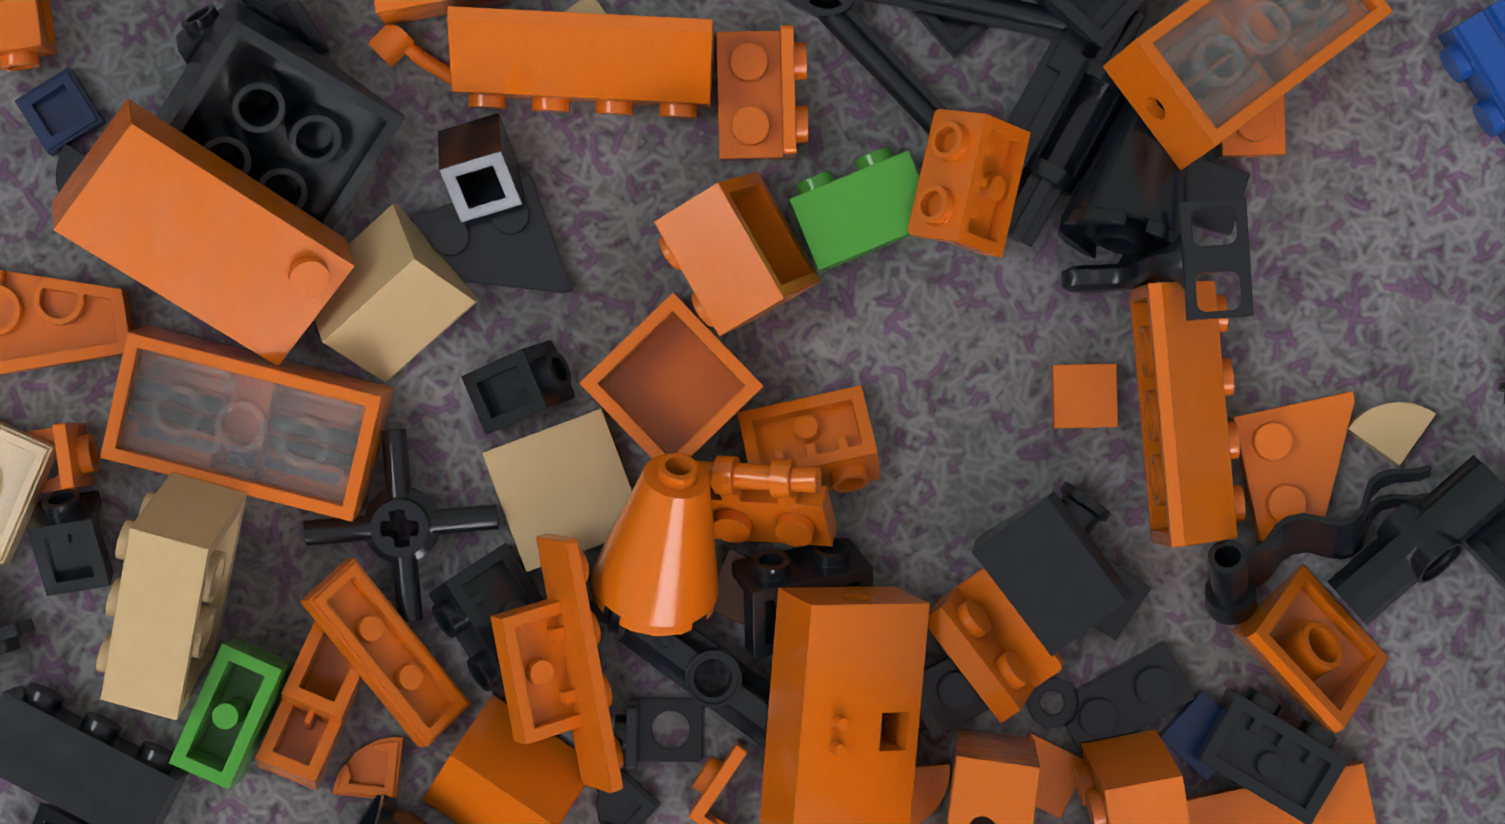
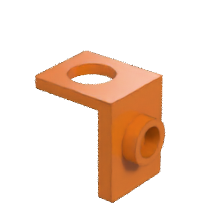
[26,423,99,493]
[688,738,748,824]

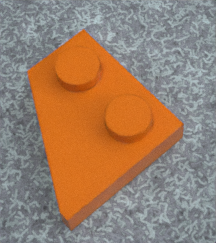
[1230,391,1355,542]

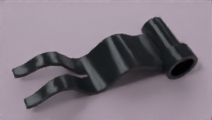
[1204,465,1431,625]

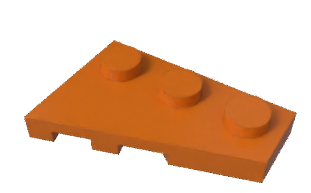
[0,270,134,376]

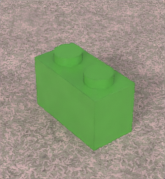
[788,146,919,274]
[169,637,295,789]

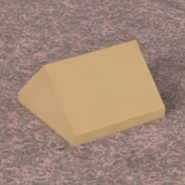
[315,203,479,382]

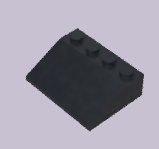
[156,0,405,230]

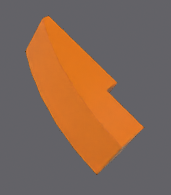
[255,600,393,791]

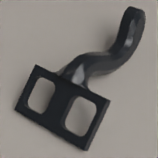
[1061,197,1254,321]

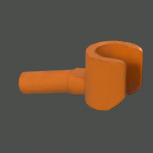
[369,24,451,85]

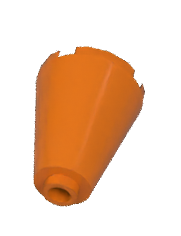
[590,453,719,636]

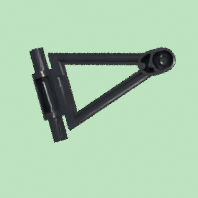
[787,0,1155,247]

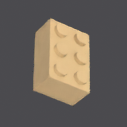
[96,472,247,720]

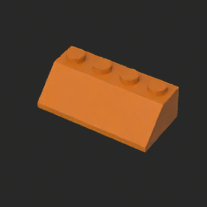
[447,6,714,119]
[1129,281,1246,547]

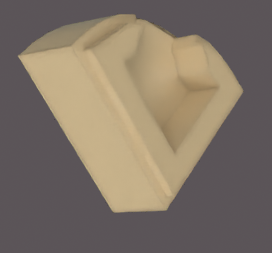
[1347,402,1436,466]

